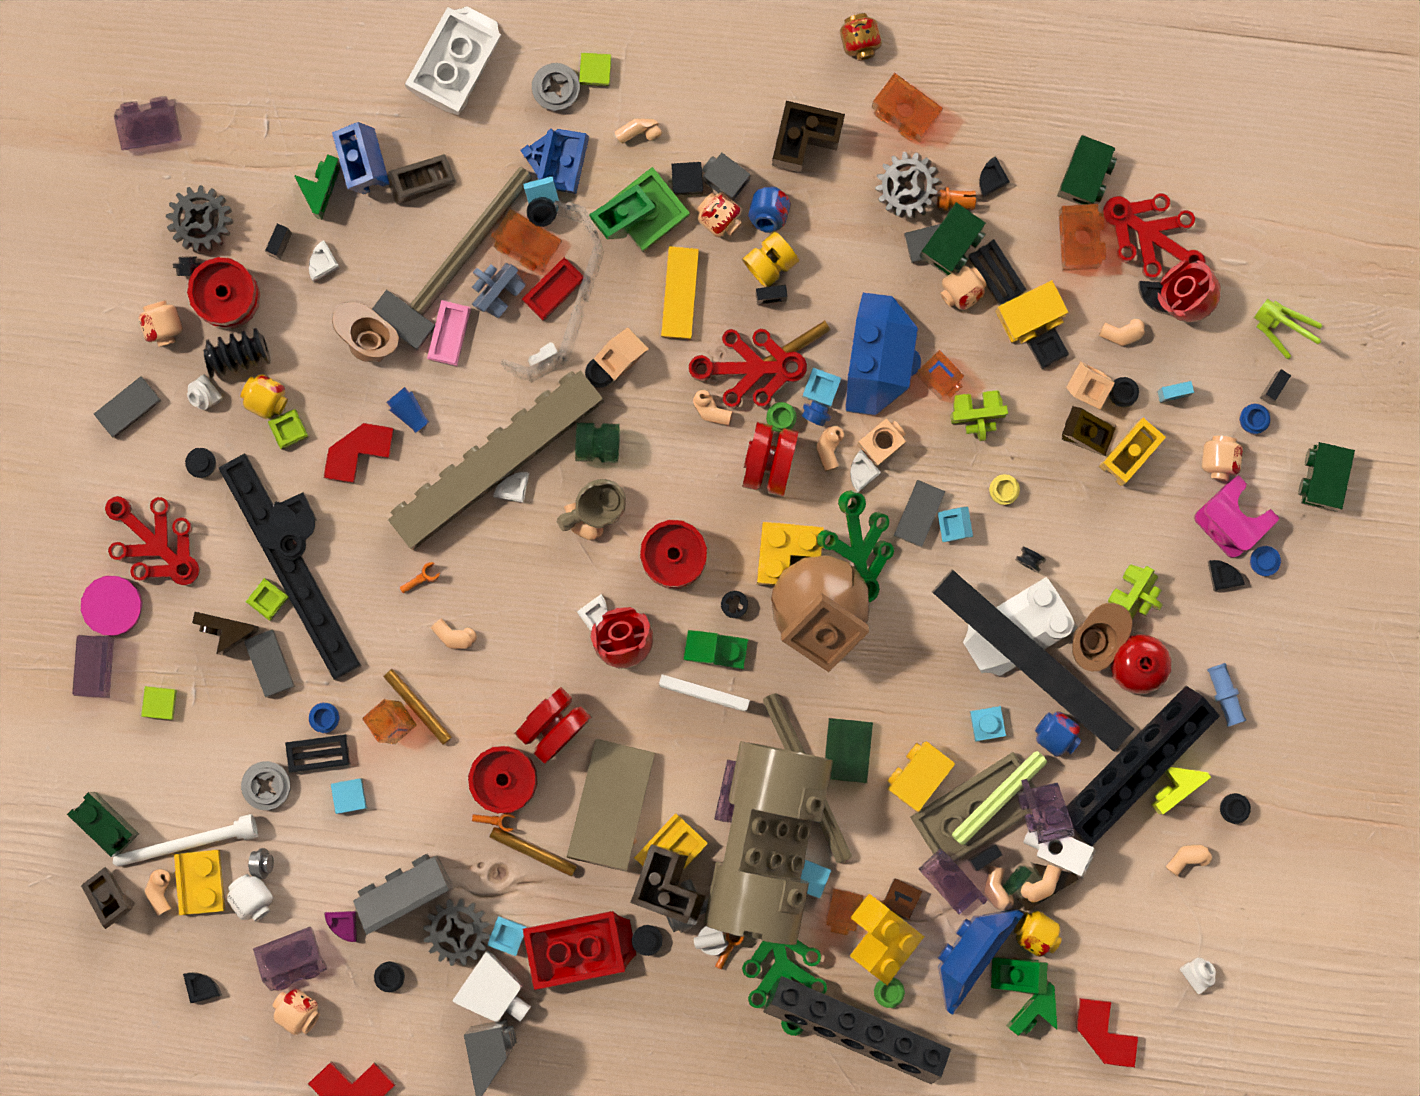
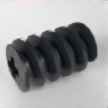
[203,328,271,378]

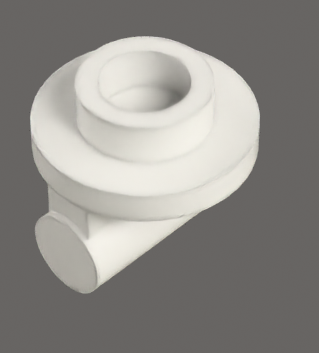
[187,374,223,410]
[694,926,728,955]
[1179,958,1216,994]

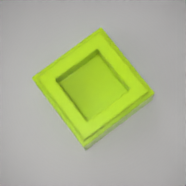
[579,53,611,86]
[268,409,309,450]
[245,578,289,621]
[141,686,177,720]

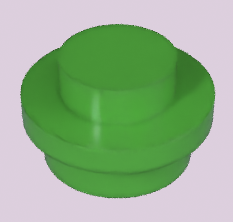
[766,402,797,433]
[874,978,905,1008]

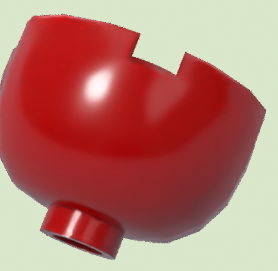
[1158,260,1221,322]
[590,607,653,669]
[1111,634,1172,694]

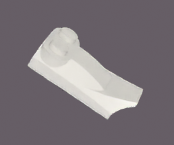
[405,6,501,115]
[963,577,1077,676]

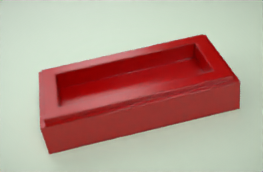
[522,257,586,321]

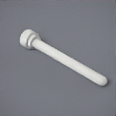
[113,814,258,867]

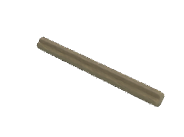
[411,167,532,315]
[763,693,852,863]

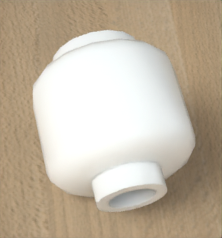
[227,874,273,922]

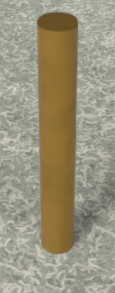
[762,320,831,361]
[383,669,452,745]
[489,827,577,877]

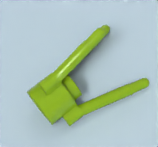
[1253,298,1322,359]

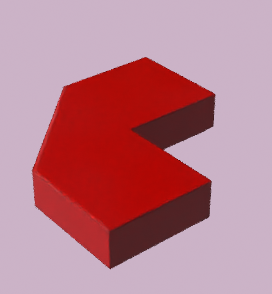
[323,423,394,483]
[1076,998,1138,1068]
[308,1061,396,1096]

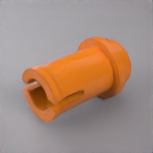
[937,187,976,211]

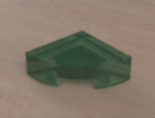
[1002,865,1032,895]

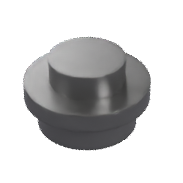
[248,848,274,879]

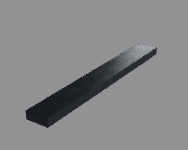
[218,453,362,680]
[932,569,1134,752]

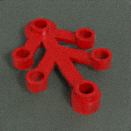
[1103,193,1206,279]
[689,329,807,409]
[105,496,200,585]

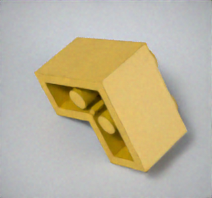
[756,522,824,586]
[850,894,925,986]

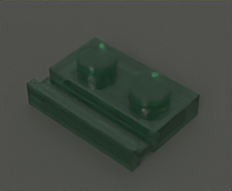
[825,718,873,783]

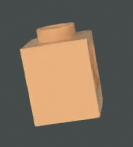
[594,327,648,380]
[1066,361,1115,409]
[857,418,906,467]

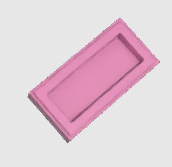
[427,300,471,367]

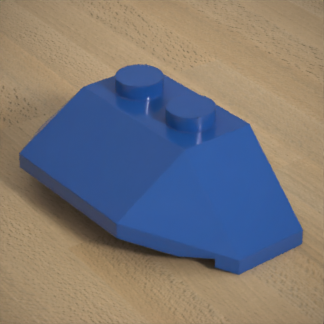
[846,292,918,416]
[938,909,1024,1015]

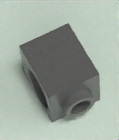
[702,152,750,201]

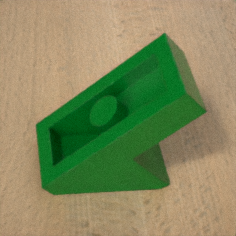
[294,154,341,220]
[589,184,656,240]
[684,630,748,669]
[991,957,1048,994]
[1006,980,1057,1036]

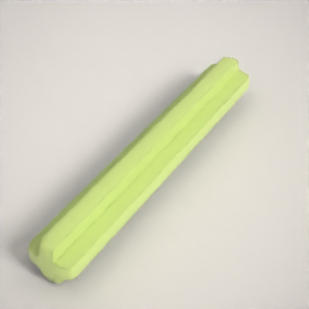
[952,751,1047,845]

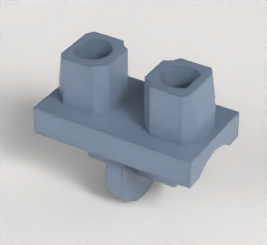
[472,263,526,318]

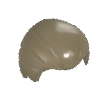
[557,479,626,532]

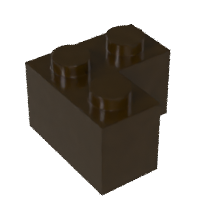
[772,100,845,173]
[630,844,706,925]

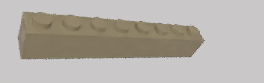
[388,370,604,550]

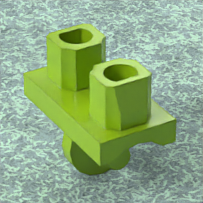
[950,390,1008,442]
[1108,564,1163,620]

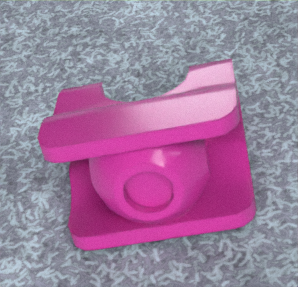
[1194,475,1279,558]

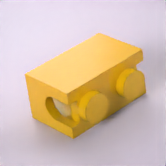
[995,280,1069,344]
[1098,417,1166,486]
[887,741,955,812]

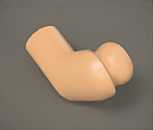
[615,119,662,144]
[1099,319,1145,346]
[693,390,733,426]
[816,426,844,472]
[564,503,604,540]
[431,618,477,649]
[984,865,1014,910]
[145,869,171,916]

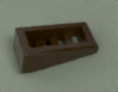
[388,154,456,205]

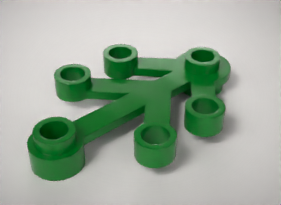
[817,490,894,602]
[742,939,827,1036]

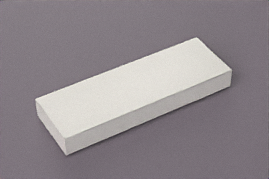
[659,674,750,712]

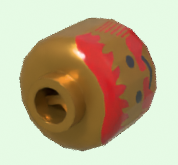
[839,13,882,61]

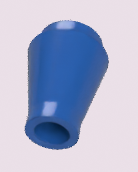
[386,387,429,433]

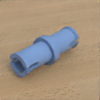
[1207,663,1246,727]

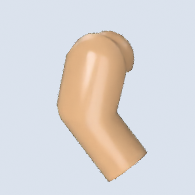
[1166,845,1212,877]
[1021,864,1062,902]

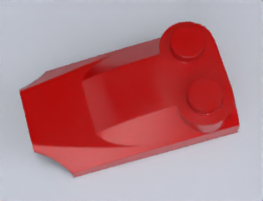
[522,911,637,990]

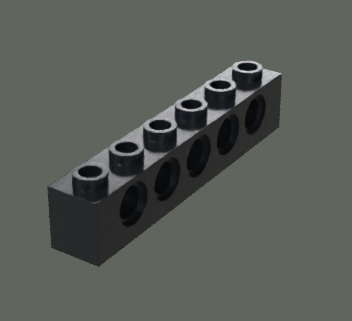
[1058,686,1220,847]
[763,976,951,1085]

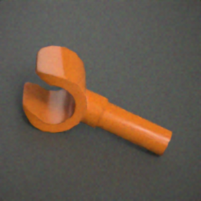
[400,562,440,594]
[472,813,515,832]
[715,933,744,969]

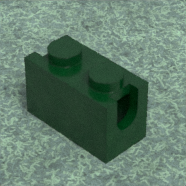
[1057,135,1117,209]
[919,202,986,276]
[1298,442,1355,512]
[67,792,139,857]

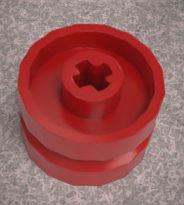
[187,257,261,330]
[742,422,799,497]
[640,520,707,589]
[514,687,592,764]
[468,746,538,814]

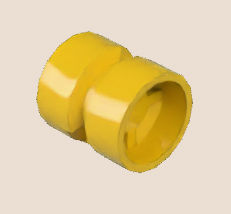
[742,231,799,287]

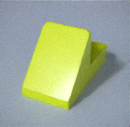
[1151,767,1211,815]

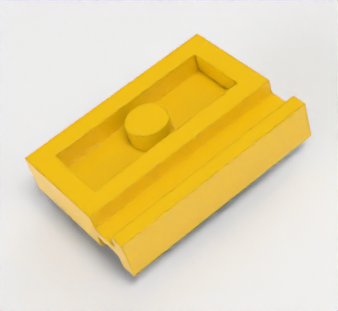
[634,813,708,870]
[174,849,225,916]

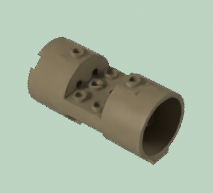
[704,741,834,945]

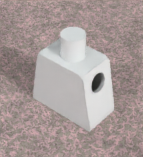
[1023,826,1096,878]
[452,951,531,1022]

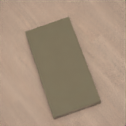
[567,739,655,872]
[910,752,1046,869]

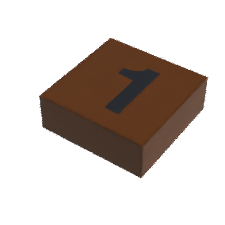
[882,878,922,919]

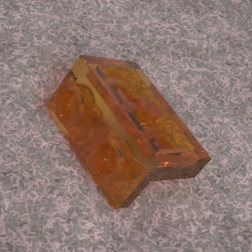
[490,209,562,272]

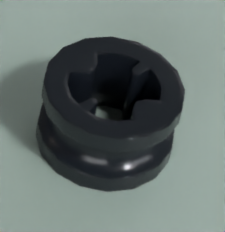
[1015,546,1046,573]
[721,591,748,619]

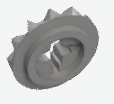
[532,63,580,112]
[241,761,291,810]

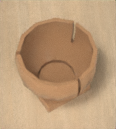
[771,556,869,672]

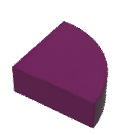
[324,911,357,942]

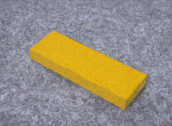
[661,246,699,340]

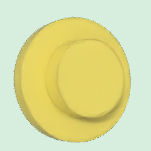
[989,474,1020,505]

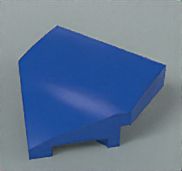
[520,128,589,194]

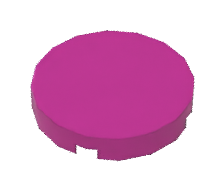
[80,576,143,636]

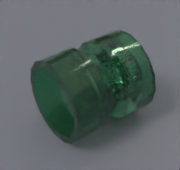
[575,422,620,463]

